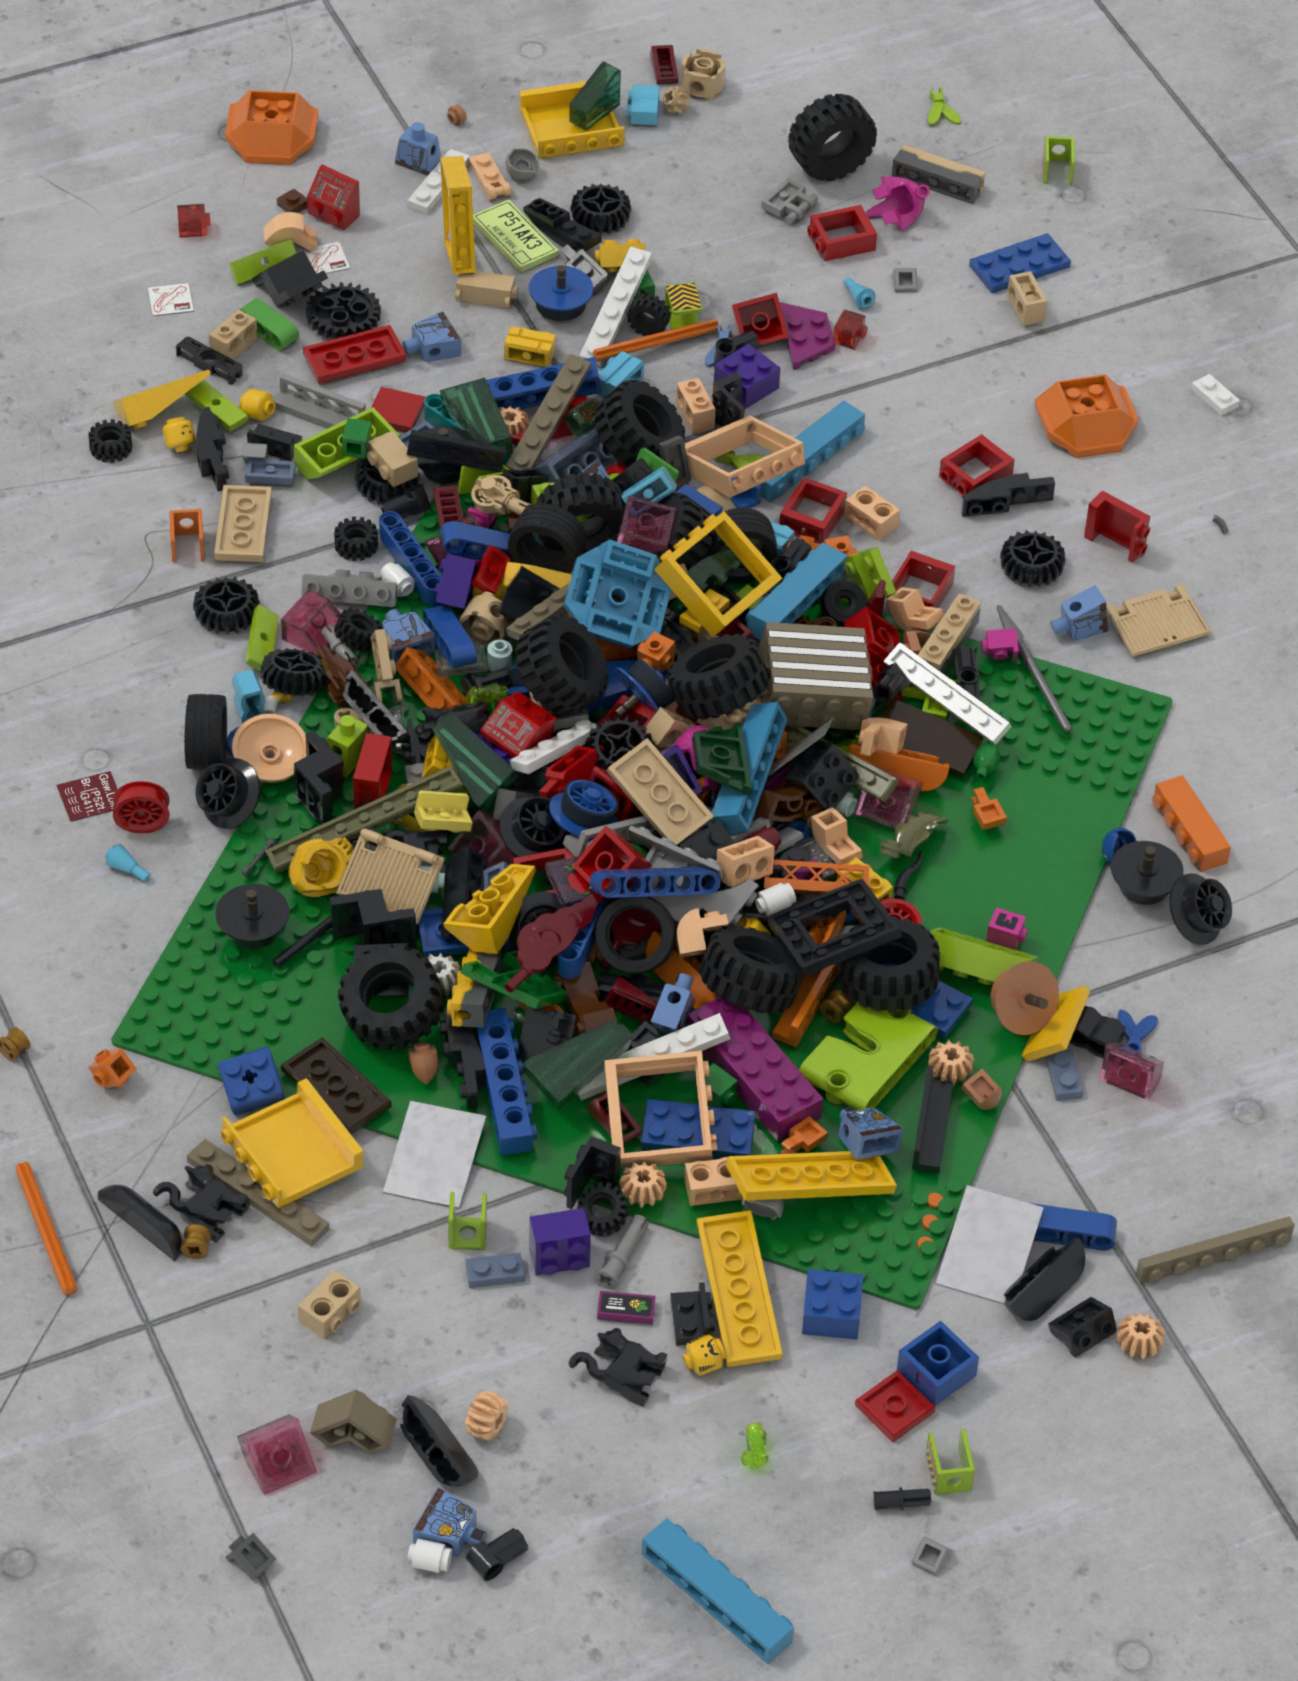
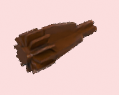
[316,644,369,709]

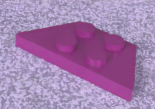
[780,302,835,370]

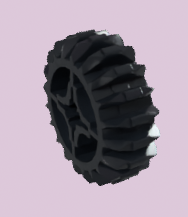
[570,183,631,234]
[355,458,420,505]
[1000,530,1066,587]
[193,576,260,635]
[260,648,327,697]
[586,715,654,770]

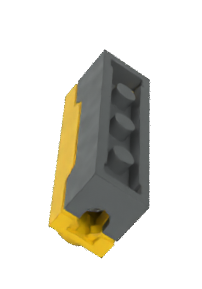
[447,948,503,1028]

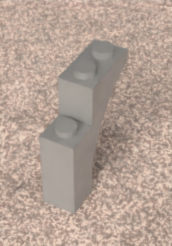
[650,876,758,928]

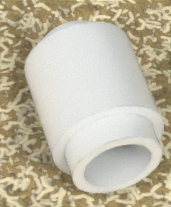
[380,562,415,597]
[755,883,796,916]
[407,1538,452,1573]

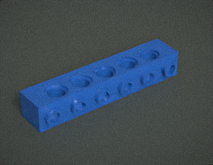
[457,357,602,419]
[474,1008,537,1156]

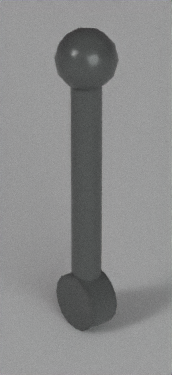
[242,838,276,877]

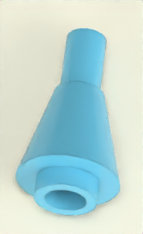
[844,277,875,309]
[105,844,151,882]

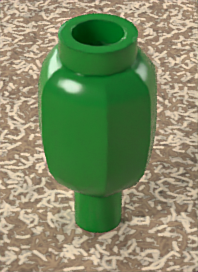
[974,741,1001,781]

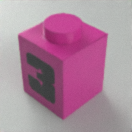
[986,907,1028,950]

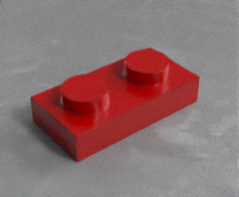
[471,545,511,594]

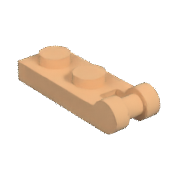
[469,152,511,200]

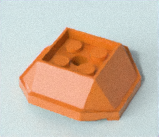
[225,90,319,165]
[1034,374,1139,458]

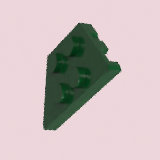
[692,723,752,795]

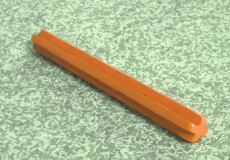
[593,319,719,361]
[15,1162,77,1295]

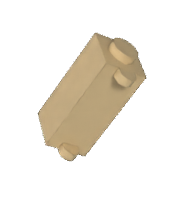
[455,271,518,309]

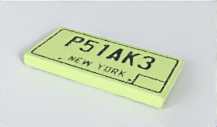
[473,200,559,273]

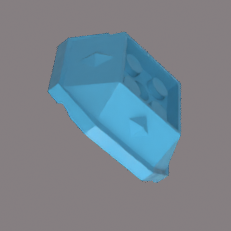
[563,539,671,649]

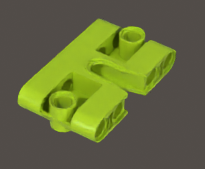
[799,1002,938,1110]

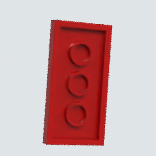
[303,325,406,384]

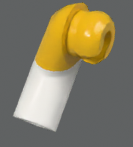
[264,692,293,714]

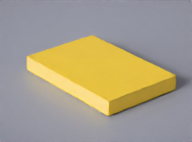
[1022,985,1090,1062]

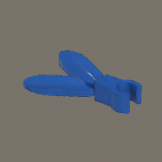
[1117,1010,1158,1059]

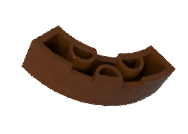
[755,784,822,822]
[553,961,620,1041]

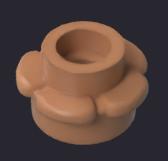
[447,104,467,126]

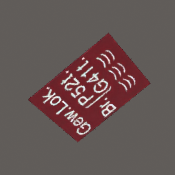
[56,771,117,821]

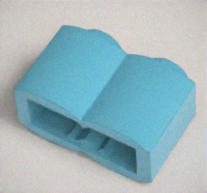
[627,84,659,125]
[232,670,266,724]

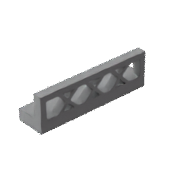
[274,373,366,429]
[563,816,656,860]

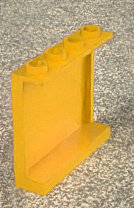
[519,78,625,159]
[220,1078,363,1208]

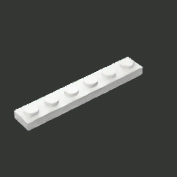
[579,246,652,367]
[884,643,1011,745]
[570,1013,730,1100]

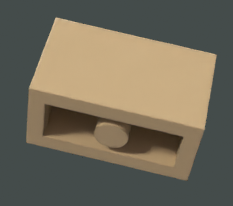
[367,431,418,487]

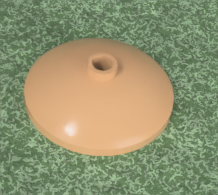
[232,714,306,783]

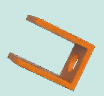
[169,509,205,562]

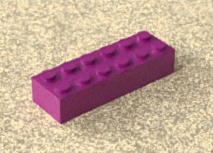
[686,998,823,1142]

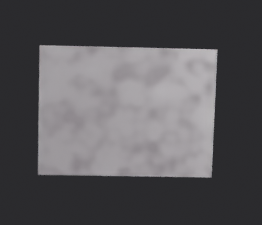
[768,718,834,776]
[383,1101,486,1208]
[936,1185,1044,1303]

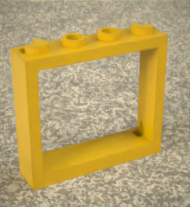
[440,156,476,274]
[654,511,782,637]

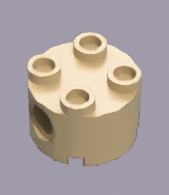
[681,49,726,100]
[459,591,514,651]

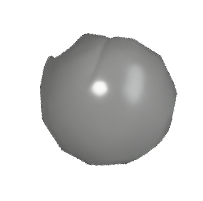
[505,148,539,180]
[742,1199,784,1220]

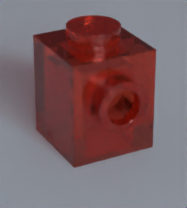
[177,204,211,238]
[834,309,868,350]

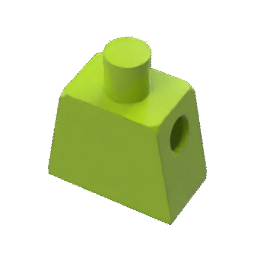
[327,715,370,778]

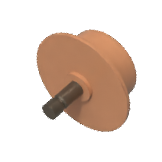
[991,961,1059,1035]

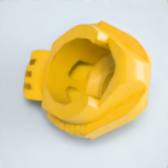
[289,837,353,897]

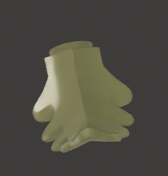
[879,812,949,859]

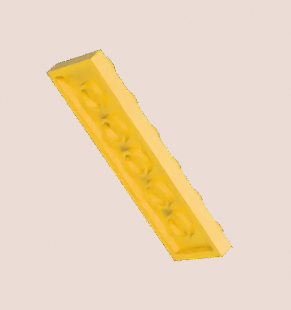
[726,1151,897,1201]
[697,1210,783,1368]

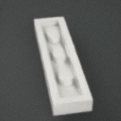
[407,149,470,214]
[510,720,596,774]

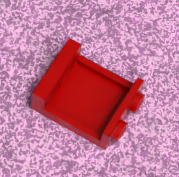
[1084,490,1151,563]

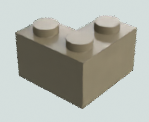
[310,1389,397,1455]

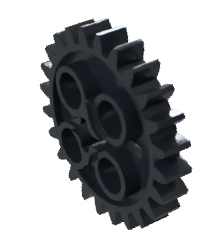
[306,282,381,339]

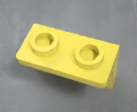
[414,791,473,833]

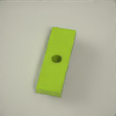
[229,239,296,284]
[185,379,248,432]
[245,604,279,671]

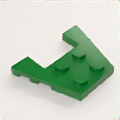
[460,950,567,1009]

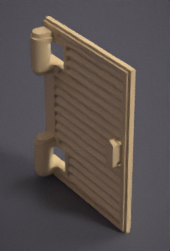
[1107,584,1212,657]
[336,828,445,924]

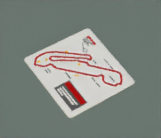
[300,242,350,274]
[148,283,194,315]

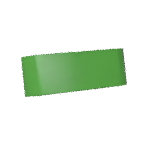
[239,299,299,351]

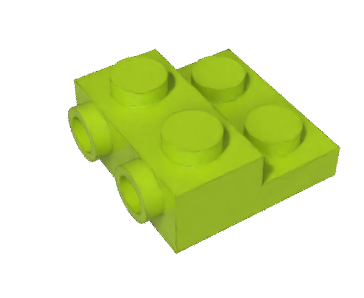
[844,547,896,602]

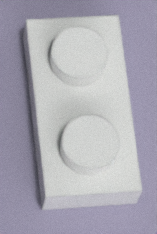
[1191,374,1240,416]

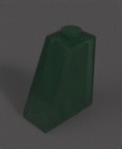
[569,61,621,131]

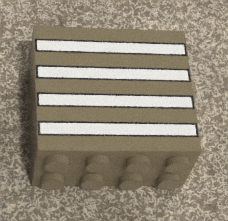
[759,622,873,730]

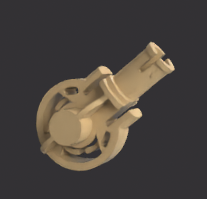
[471,475,532,516]

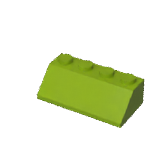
[294,407,400,479]
[930,927,1038,986]

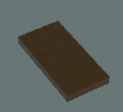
[881,699,984,778]
[281,1037,392,1135]

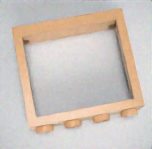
[685,415,805,497]
[604,1051,717,1170]

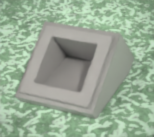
[892,268,917,291]
[242,443,268,462]
[911,1536,952,1575]

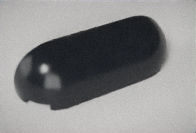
[343,670,411,744]
[98,1184,183,1262]
[1004,1238,1085,1321]
[400,1395,478,1487]

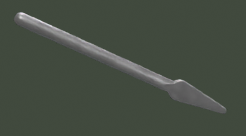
[996,605,1072,733]

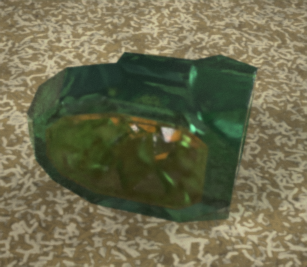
[565,399,600,436]

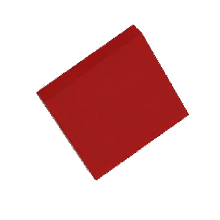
[371,387,425,433]
[855,1370,936,1442]

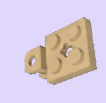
[370,629,402,704]

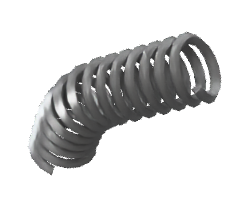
[1213,515,1228,534]

